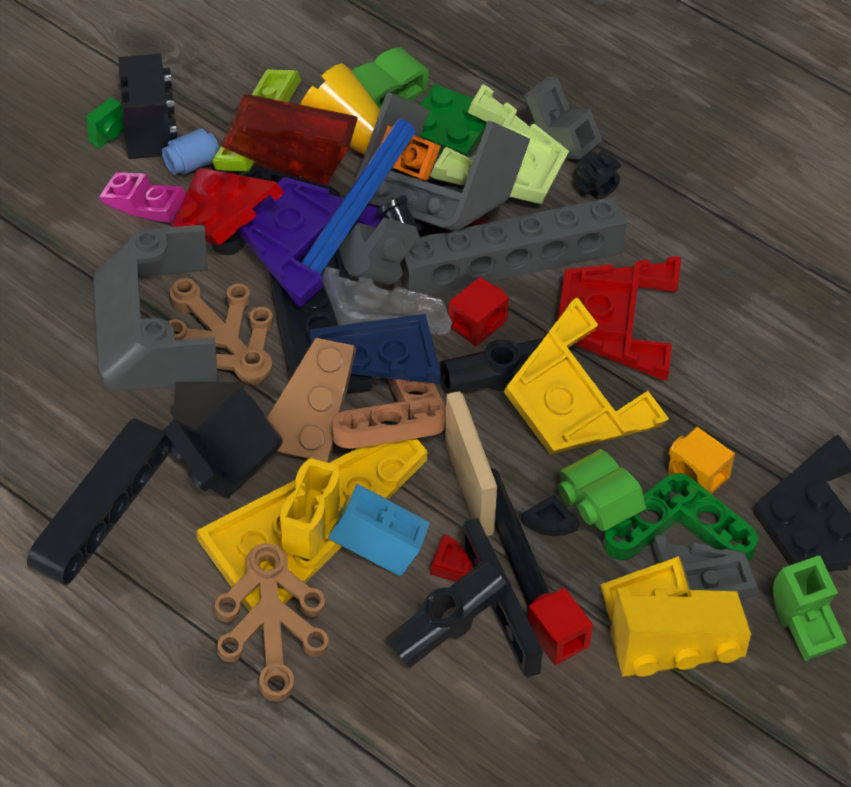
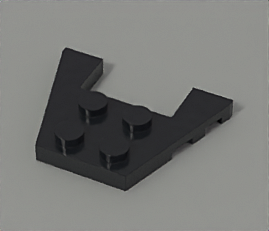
[754,435,851,572]

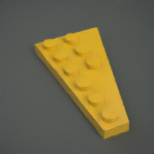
[196,438,427,628]

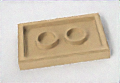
[444,391,497,536]

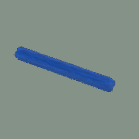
[301,119,415,274]

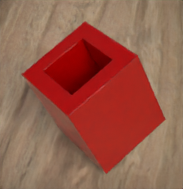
[528,587,593,665]

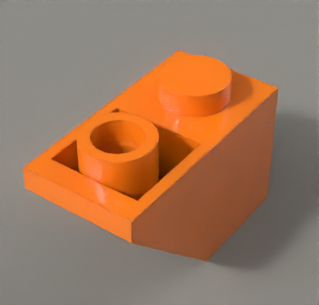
[380,125,441,181]

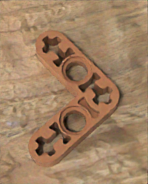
[332,378,446,449]

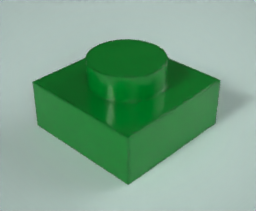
[85,97,124,149]

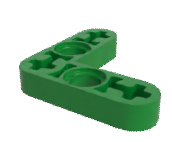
[603,473,758,562]

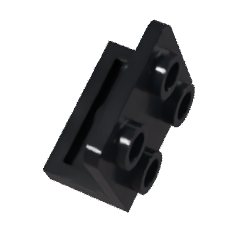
[163,389,283,498]

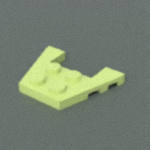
[430,84,569,204]

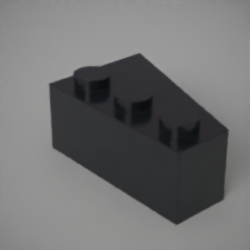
[118,53,177,159]

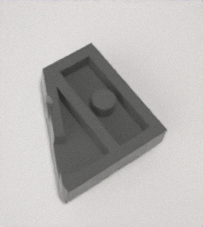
[653,535,758,599]

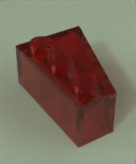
[221,93,358,185]

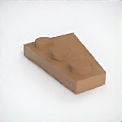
[267,338,357,463]

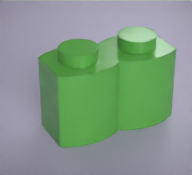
[352,47,429,109]
[558,449,646,531]

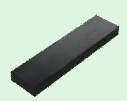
[462,518,543,678]

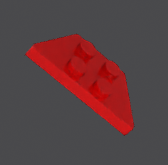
[172,168,284,245]

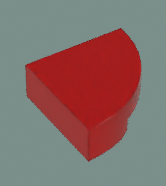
[430,534,472,582]

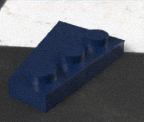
[310,314,441,384]

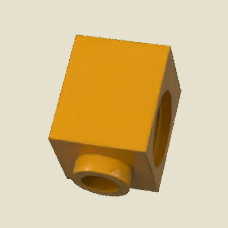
[668,427,735,494]

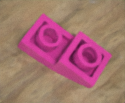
[99,172,186,223]

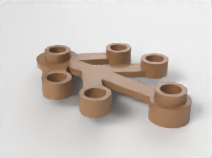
[168,278,273,385]
[214,543,329,702]

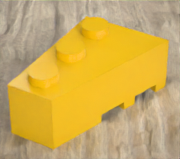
[610,588,751,677]

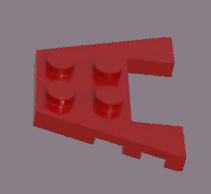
[558,256,681,381]

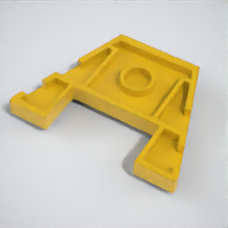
[504,297,669,455]

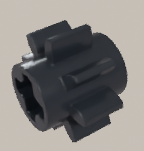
[575,151,621,197]

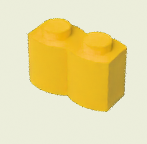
[280,458,340,559]

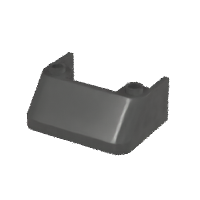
[355,92,530,231]
[93,225,218,391]

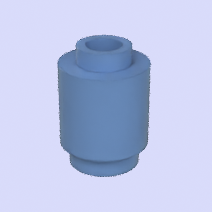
[162,128,219,175]

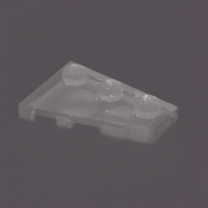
[323,266,452,335]

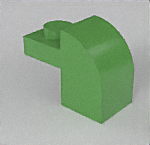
[773,555,847,661]

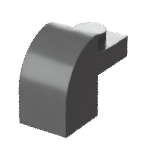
[524,76,602,159]
[339,218,419,284]

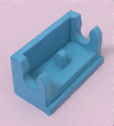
[328,484,430,577]

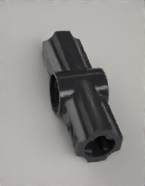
[439,337,545,393]
[386,558,511,668]

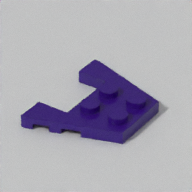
[236,177,384,307]

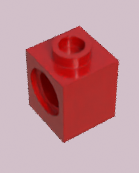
[448,276,509,347]

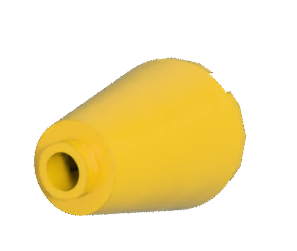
[297,63,381,155]

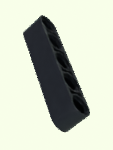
[27,418,172,585]

